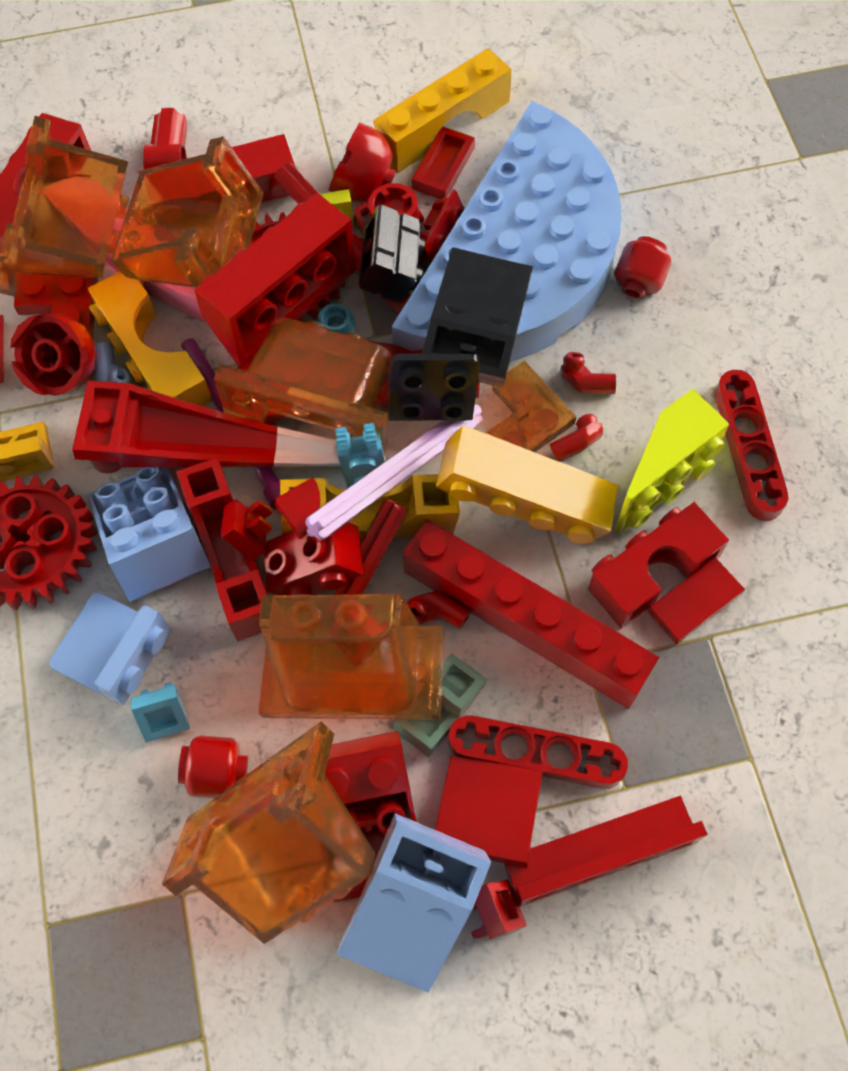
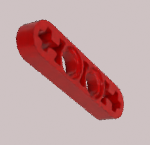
[715,369,789,521]
[449,715,628,788]

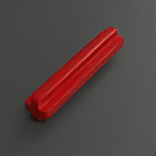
[326,499,406,619]

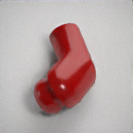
[549,414,603,462]
[403,591,471,630]

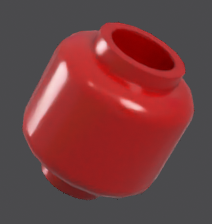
[614,236,672,299]
[178,735,248,799]

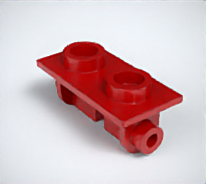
[417,189,465,265]

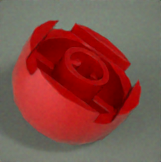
[328,122,397,203]
[10,313,97,396]

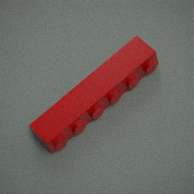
[402,519,660,709]

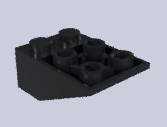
[422,247,533,388]

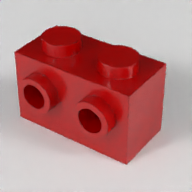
[264,522,364,603]

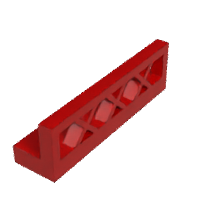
[504,795,708,907]

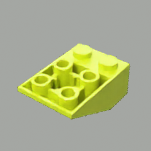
[615,388,729,535]

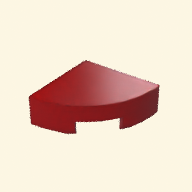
[275,477,320,540]

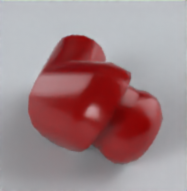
[561,352,616,394]

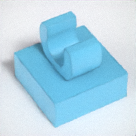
[131,682,190,742]

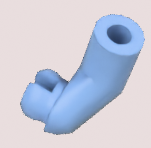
[94,342,133,384]

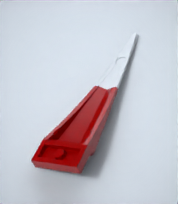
[72,381,398,468]

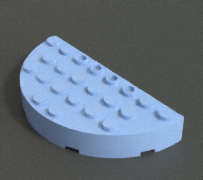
[392,101,622,362]

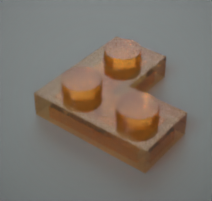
[486,360,577,452]

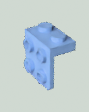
[49,593,171,706]

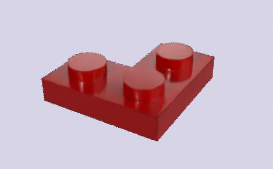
[13,271,98,338]

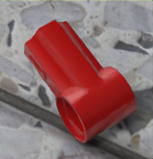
[143,108,188,169]

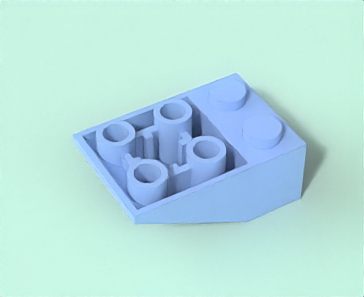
[88,467,211,602]
[337,813,491,993]

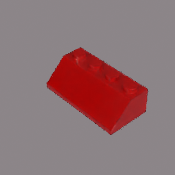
[194,193,356,367]

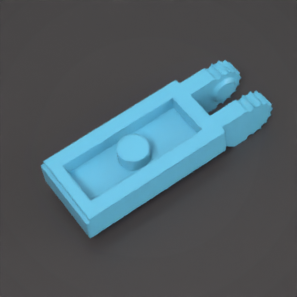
[336,423,385,488]

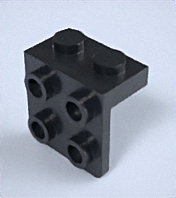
[387,354,480,421]

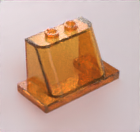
[0,116,129,297]
[111,136,263,288]
[214,318,393,455]
[258,594,445,720]
[162,721,375,944]

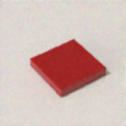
[435,755,543,868]

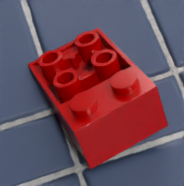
[306,731,416,903]

